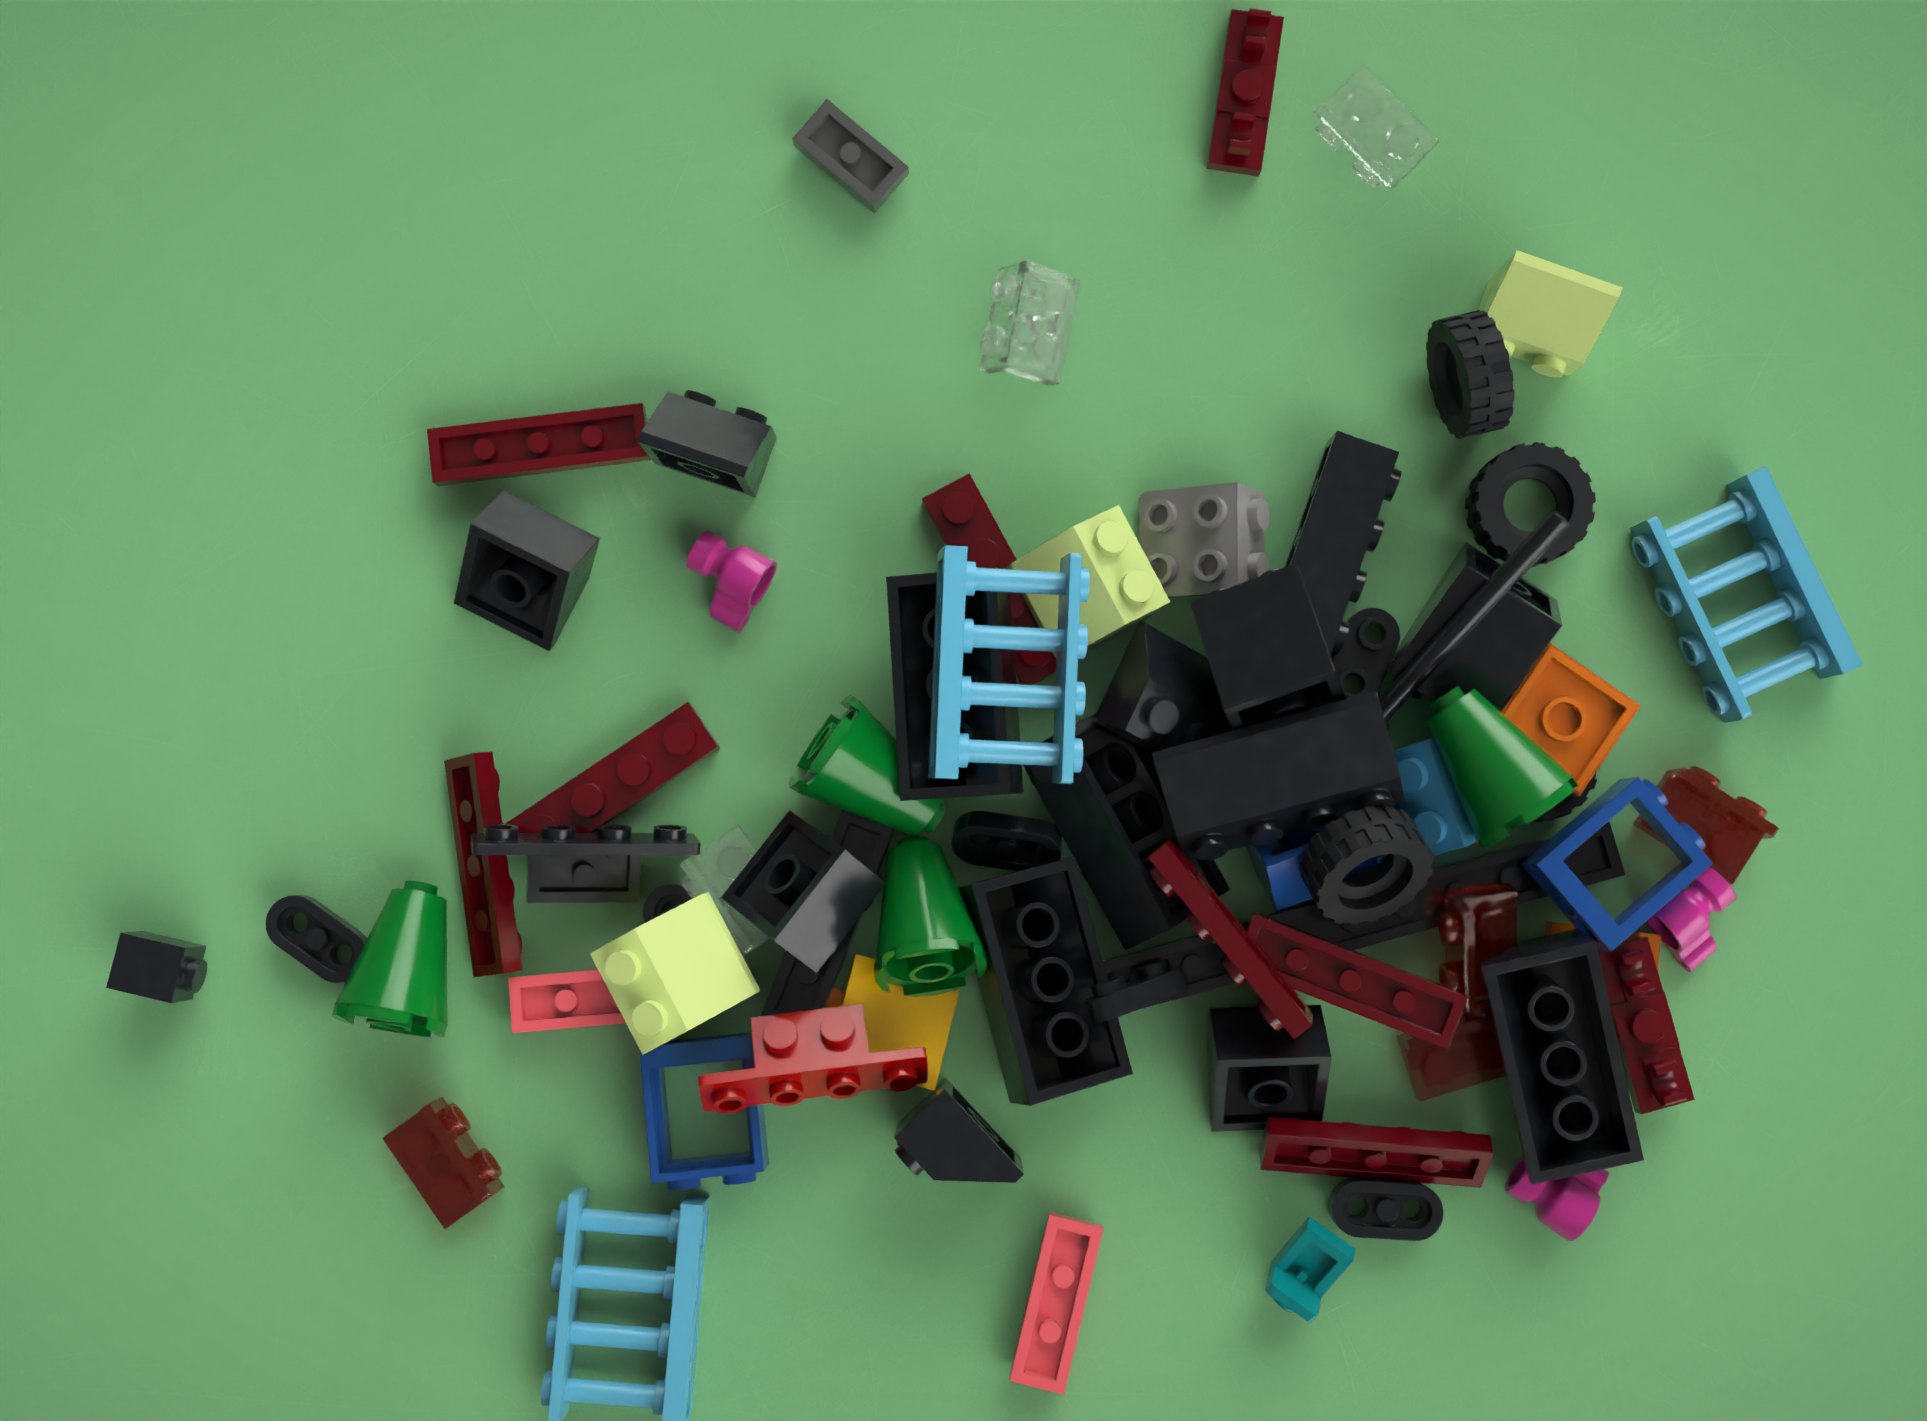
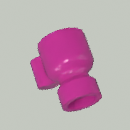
[686,530,777,633]
[1646,867,1737,972]
[1504,1157,1609,1241]

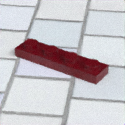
[427,403,651,486]
[922,473,1056,685]
[505,702,720,856]
[444,751,523,978]
[1148,837,1313,1039]
[1246,912,1468,1050]
[1259,1117,1493,1188]

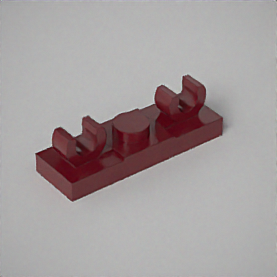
[1206,8,1284,177]
[1598,937,1695,1114]

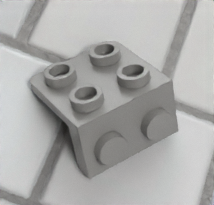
[1139,482,1270,598]

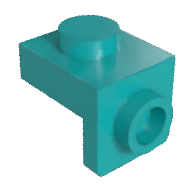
[1265,1217,1355,1322]

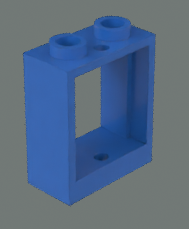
[1521,777,1713,952]
[639,1032,769,1191]

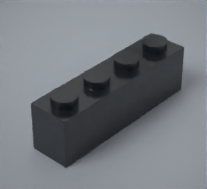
[1285,431,1402,654]

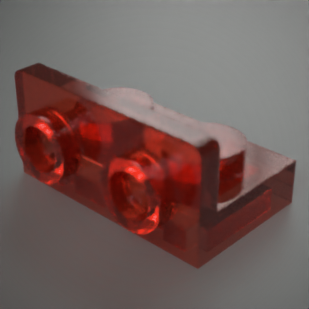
[1633,766,1779,885]
[1438,883,1517,1014]
[1396,999,1505,1101]
[382,1097,505,1229]

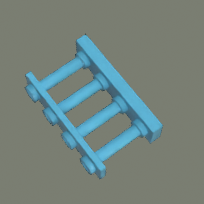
[1631,466,1863,723]
[928,545,1090,784]
[541,1187,710,1421]

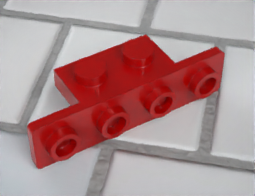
[698,1003,928,1114]

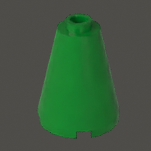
[1427,686,1579,848]
[789,695,947,836]
[874,836,987,997]
[332,881,448,1037]

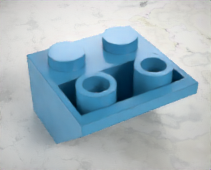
[1377,737,1478,863]

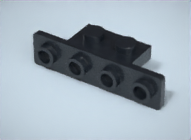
[471,824,701,903]

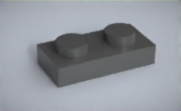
[792,99,909,213]

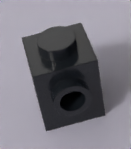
[106,931,207,1003]

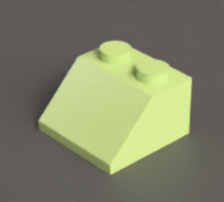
[1478,250,1623,378]
[1007,505,1170,658]
[590,892,761,1055]

